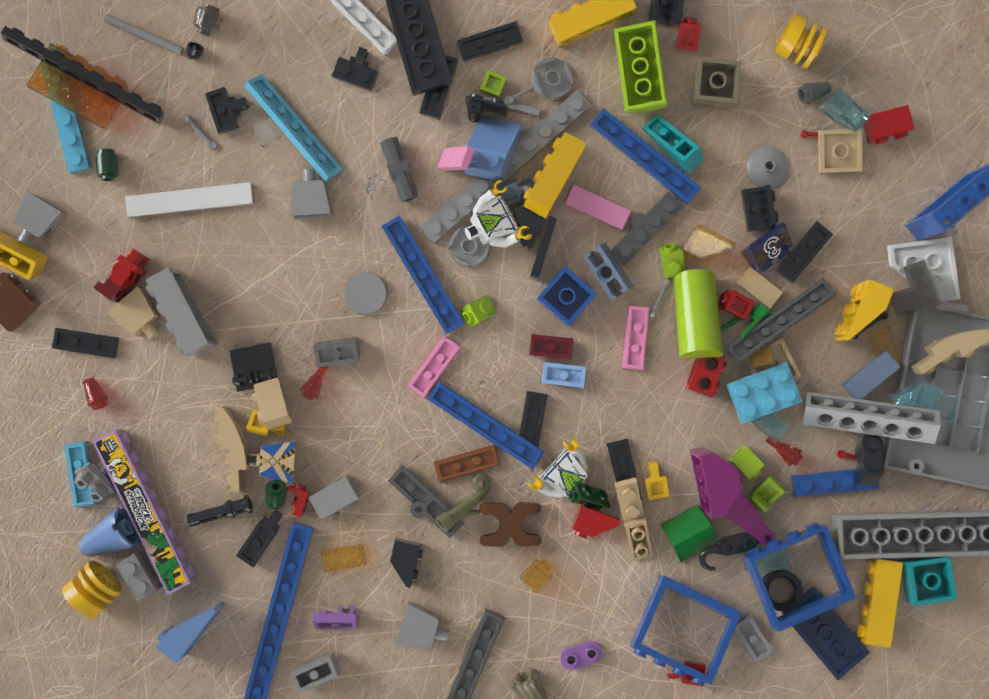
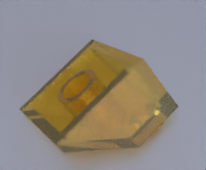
[681,224,736,262]

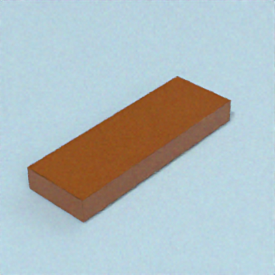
[434,444,500,482]

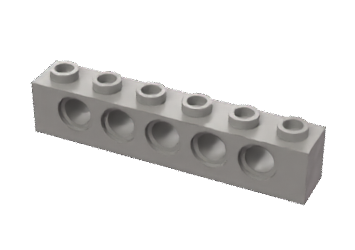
[802,392,940,444]

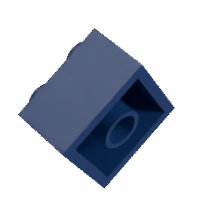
[536,266,597,328]

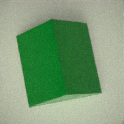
[660,505,717,562]

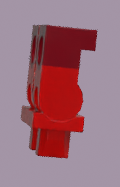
[93,248,150,303]

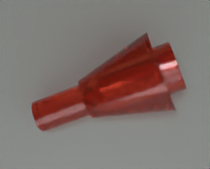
[299,366,328,401]
[765,435,803,467]

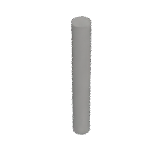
[479,94,540,116]

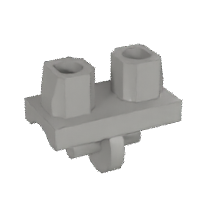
[74,462,116,502]

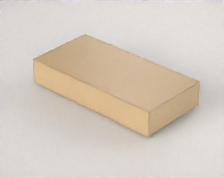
[736,267,783,309]

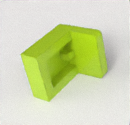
[658,243,685,278]
[460,295,498,328]
[750,474,786,512]

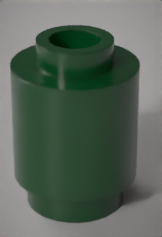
[95,149,119,181]
[265,480,287,509]

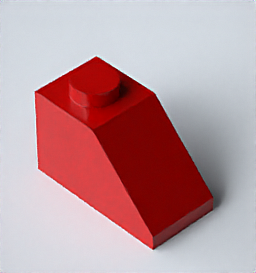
[571,504,622,539]

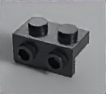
[648,0,684,27]
[741,184,778,232]

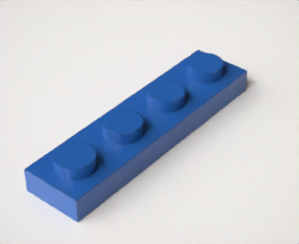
[791,469,879,497]

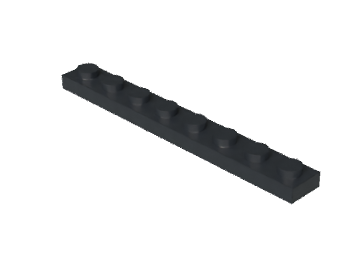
[1,26,164,125]

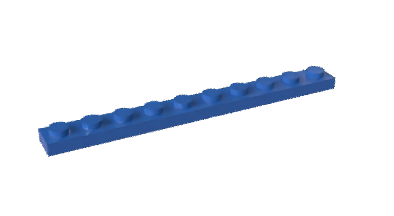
[244,522,314,699]

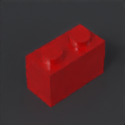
[861,105,915,145]

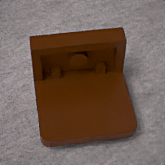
[0,272,41,332]

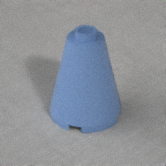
[79,507,141,557]

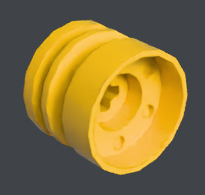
[774,13,828,69]
[62,560,123,619]

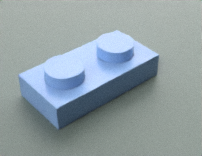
[542,362,586,388]

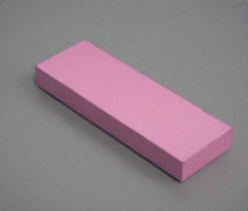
[437,146,475,171]
[565,185,631,231]
[622,305,650,370]
[407,335,461,398]

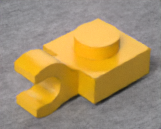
[246,409,287,436]
[644,461,670,500]

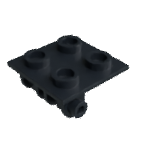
[465,94,507,123]
[229,342,278,392]

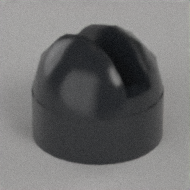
[186,42,204,60]

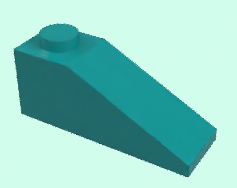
[642,114,704,174]

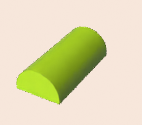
[614,20,668,114]
[673,269,723,358]

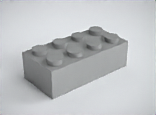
[145,267,218,357]

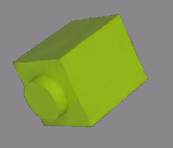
[728,445,764,480]

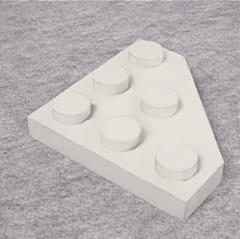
[887,237,961,302]

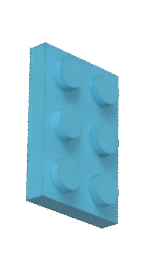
[726,362,802,424]

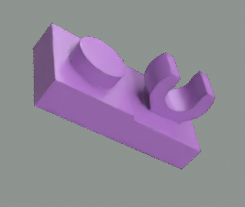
[313,605,358,629]

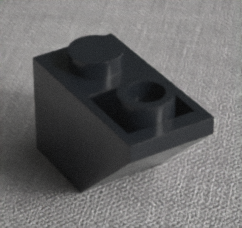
[512,205,545,251]
[390,538,424,588]

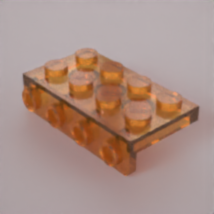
[26,43,128,130]

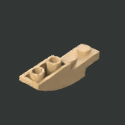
[911,329,989,375]
[215,407,251,492]
[615,478,653,561]

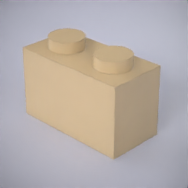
[252,377,292,430]

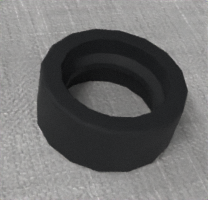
[762,569,803,612]

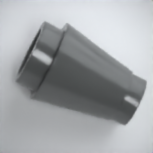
[798,81,831,104]

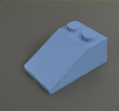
[463,116,523,183]
[156,601,225,664]

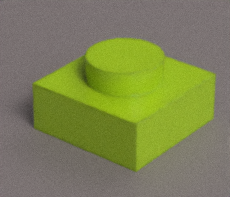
[480,70,507,98]

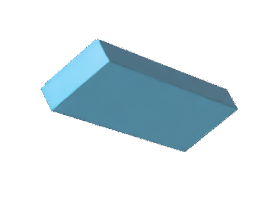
[64,441,97,508]

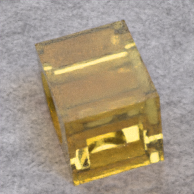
[520,558,553,594]

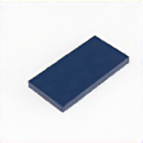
[781,586,870,680]

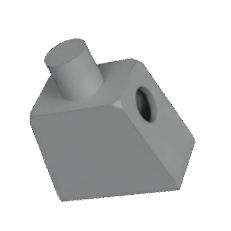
[290,169,333,219]
[14,191,68,246]
[397,601,450,648]

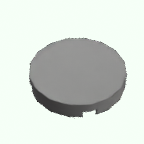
[531,57,573,100]
[449,225,490,267]
[344,272,387,315]

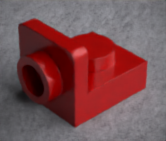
[675,17,701,51]
[718,290,755,320]
[287,483,311,517]

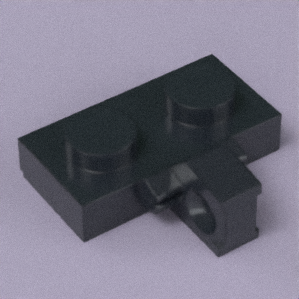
[332,47,379,92]
[205,87,250,135]

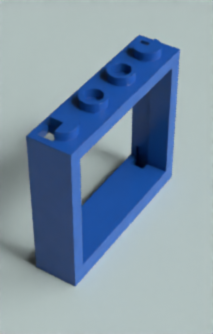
[905,163,989,241]
[743,522,856,632]
[630,575,742,687]

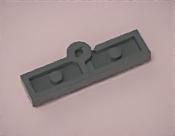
[611,192,683,267]
[388,465,464,538]

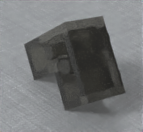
[890,260,942,317]

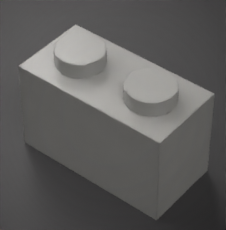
[309,475,360,521]
[116,551,163,602]
[290,651,341,694]

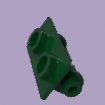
[568,481,611,510]

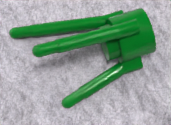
[720,304,772,338]

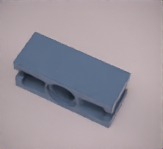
[583,242,634,301]
[841,351,900,399]

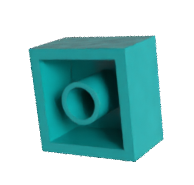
[899,556,957,606]

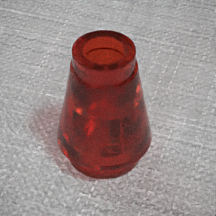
[83,378,109,410]

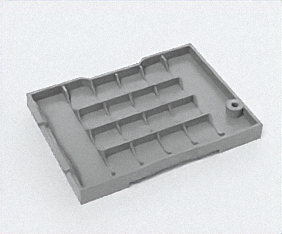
[881,300,989,490]

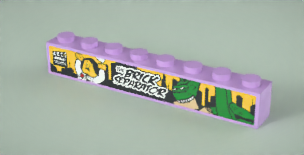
[92,429,196,595]

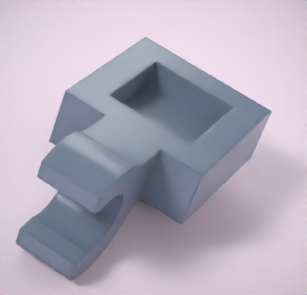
[498,179,533,205]

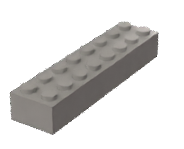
[831,509,989,559]

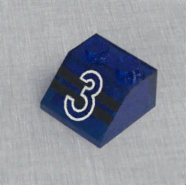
[740,222,793,272]

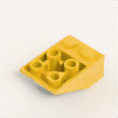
[834,279,894,342]

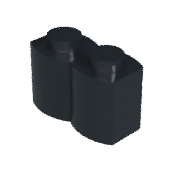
[855,435,885,485]

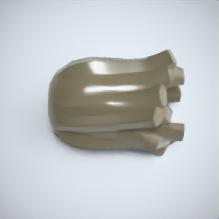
[509,668,548,699]

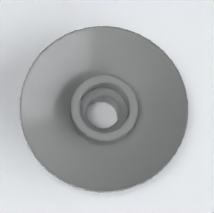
[746,147,788,188]

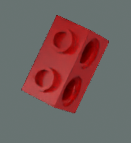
[685,356,727,397]

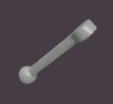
[505,85,534,105]
[184,115,218,150]
[649,278,671,318]

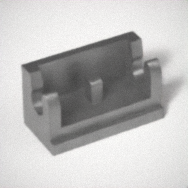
[313,337,360,367]

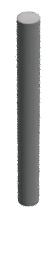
[104,14,184,55]

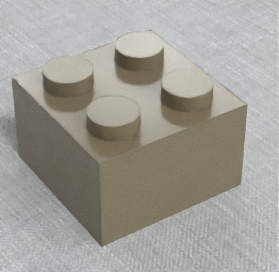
[691,57,741,109]

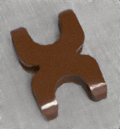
[479,502,542,547]

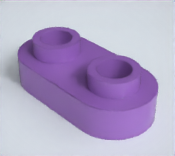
[560,641,602,670]

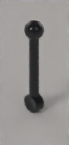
[852,312,888,340]

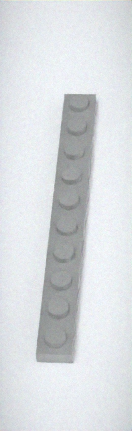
[421,90,591,244]

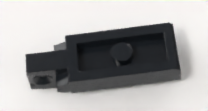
[236,510,283,568]

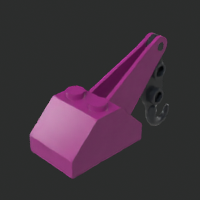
[690,447,775,571]

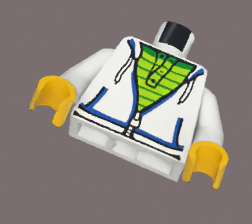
[465,180,532,248]
[527,436,588,498]

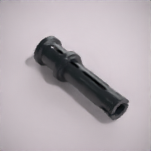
[187,495,253,527]

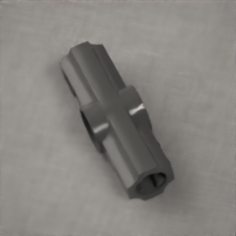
[380,137,418,203]

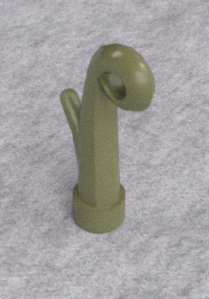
[436,473,490,532]

